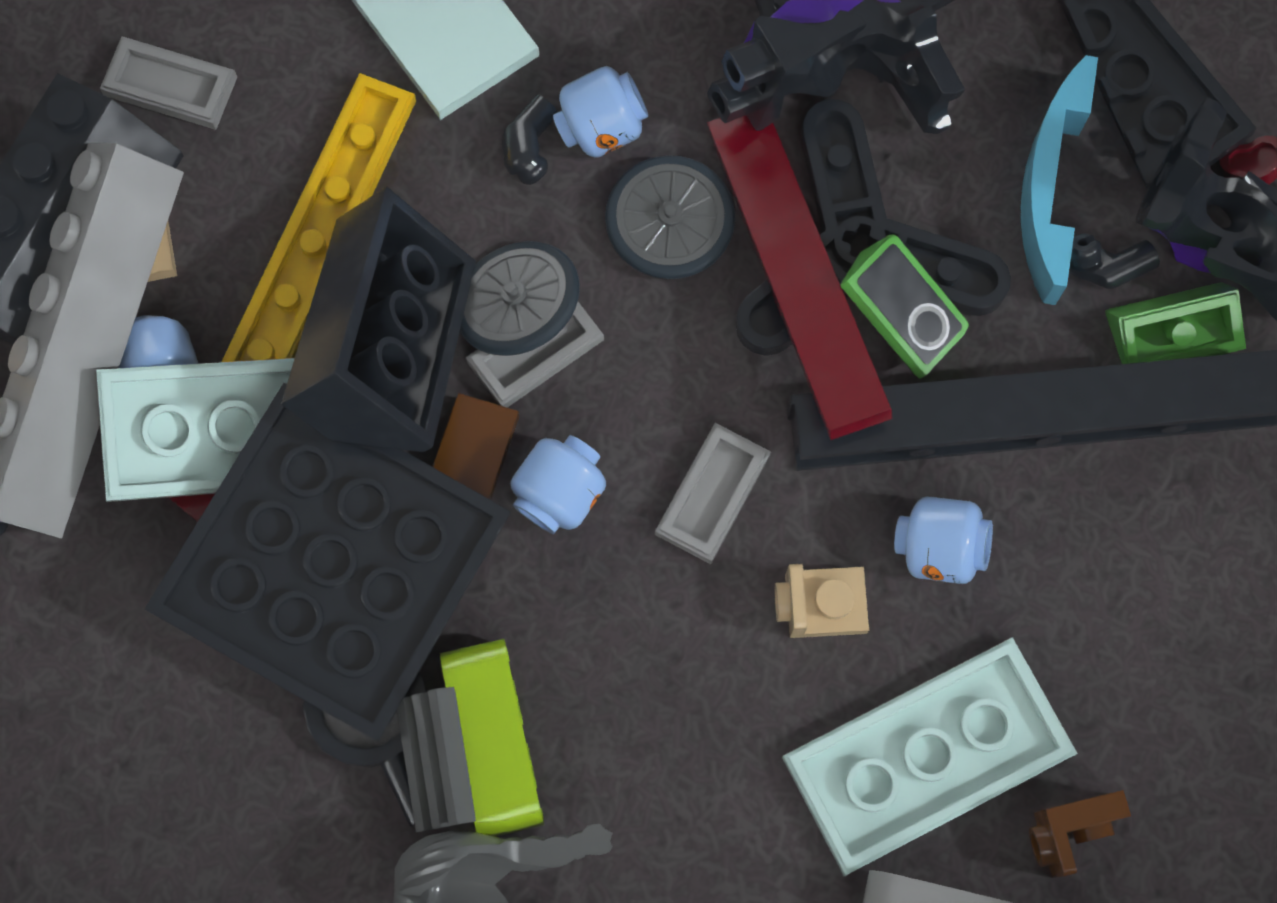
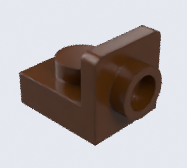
[1029,790,1131,878]

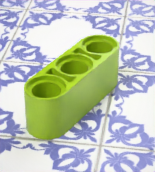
[440,639,545,836]

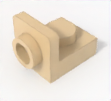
[775,564,869,638]

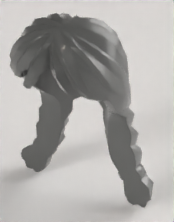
[393,824,613,903]

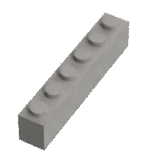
[0,143,184,538]

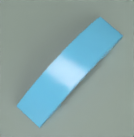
[1021,55,1098,305]

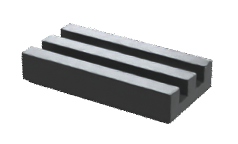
[397,687,476,832]

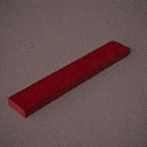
[707,115,892,440]

